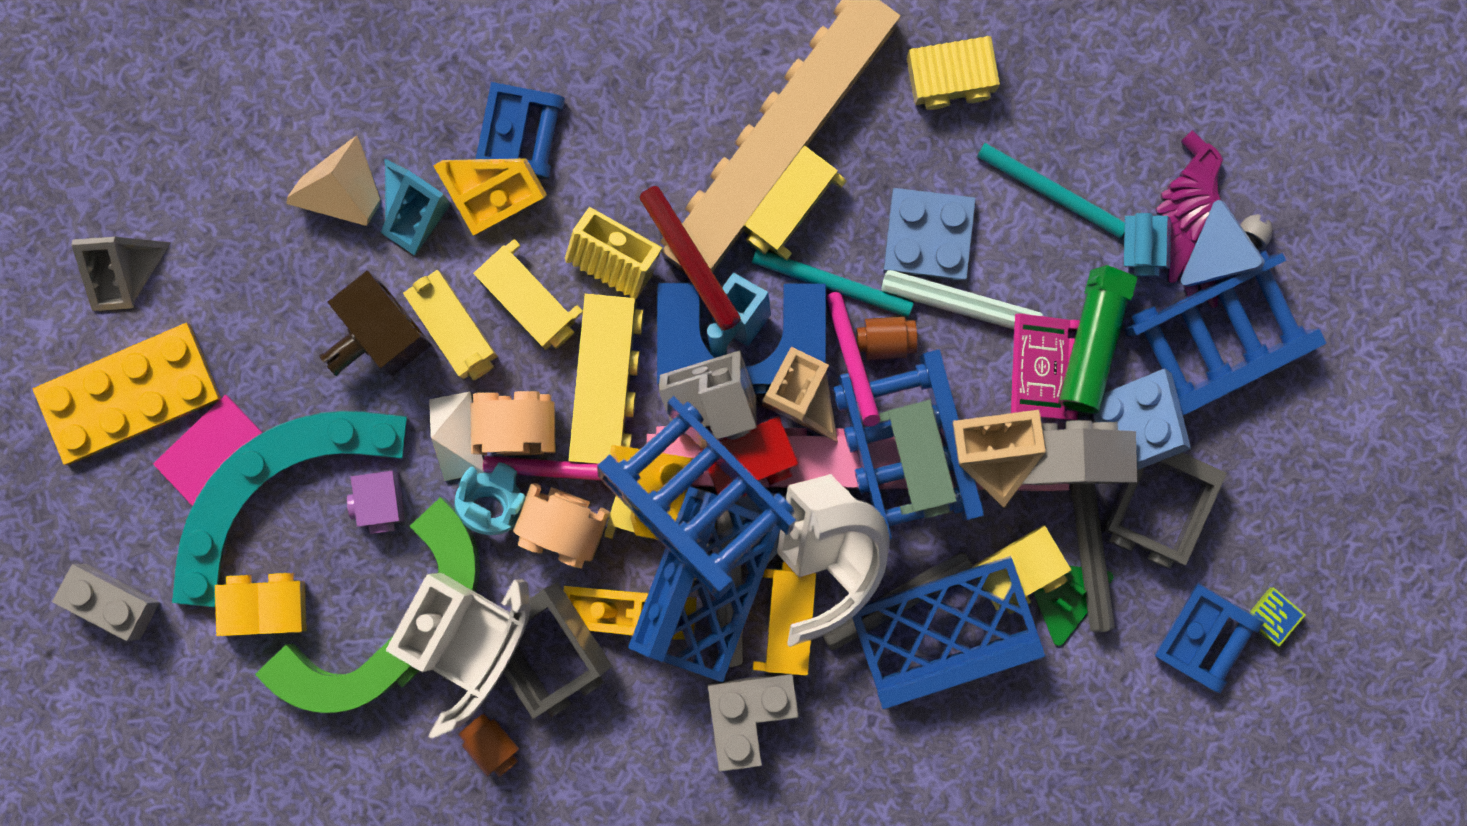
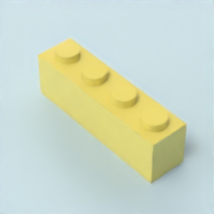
[569,294,644,464]

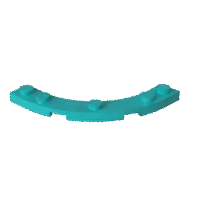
[172,410,407,607]

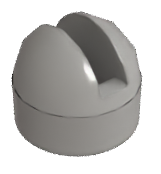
[1240,214,1273,250]

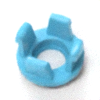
[454,462,526,535]

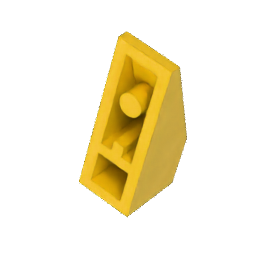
[560,586,697,639]

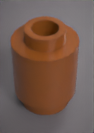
[856,316,917,360]
[458,713,519,777]

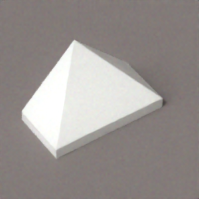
[429,392,486,481]

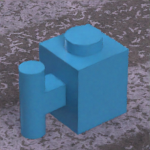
[1124,213,1171,277]
[707,272,771,358]

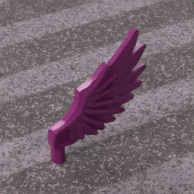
[1155,130,1224,308]

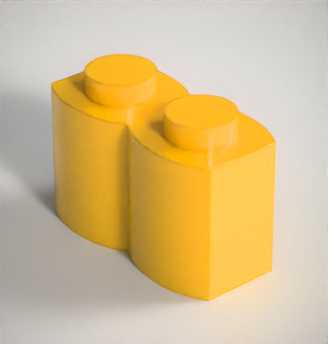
[215,573,307,636]

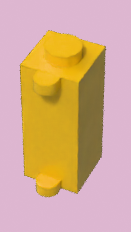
[753,562,816,675]

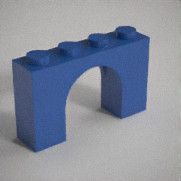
[657,283,826,395]

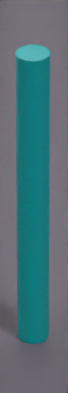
[977,143,1125,238]
[752,249,914,318]

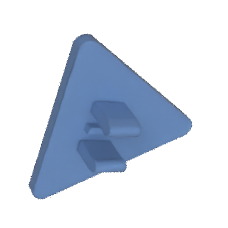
[1181,200,1265,287]

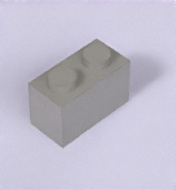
[52,564,160,641]

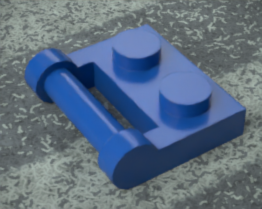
[476,82,565,179]
[1154,582,1265,693]

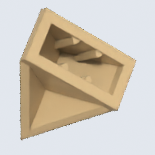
[287,135,380,226]
[762,347,838,443]
[952,410,1046,507]

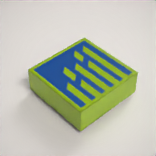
[1250,587,1306,647]

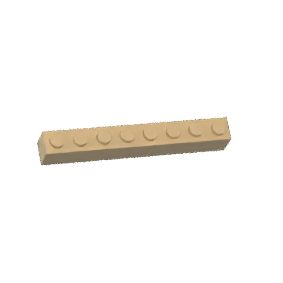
[660,0,901,275]

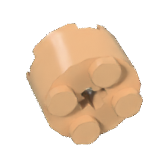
[470,391,556,456]
[513,483,610,568]

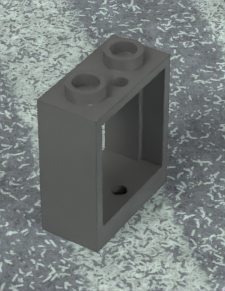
[1101,453,1227,569]
[503,582,613,719]

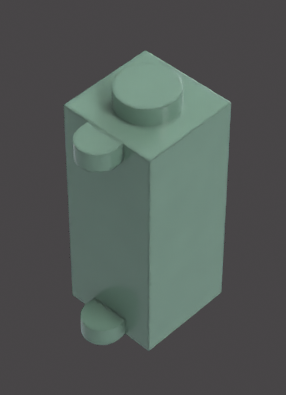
[879,400,957,518]

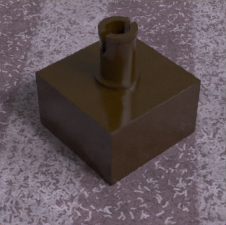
[319,270,432,377]

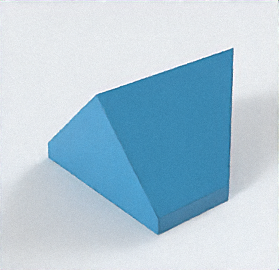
[380,159,451,255]

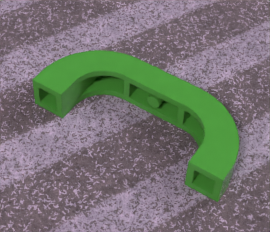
[255,497,480,713]

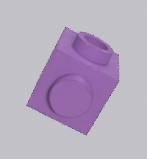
[347,471,405,534]

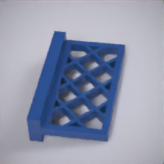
[628,487,780,682]
[852,556,1046,709]

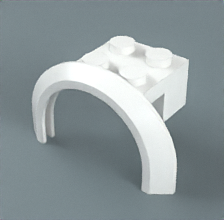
[777,474,889,647]
[386,573,530,738]

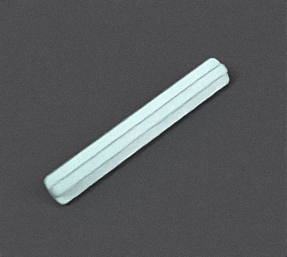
[881,270,1043,329]

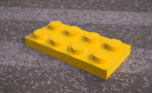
[32,322,221,466]

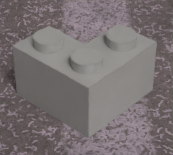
[659,350,757,439]
[1022,421,1137,485]
[708,673,798,771]

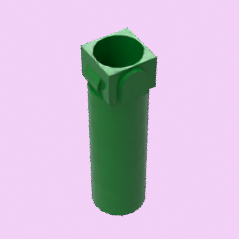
[1058,265,1137,414]

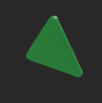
[1033,565,1113,646]

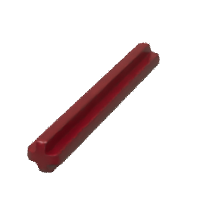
[640,186,741,331]

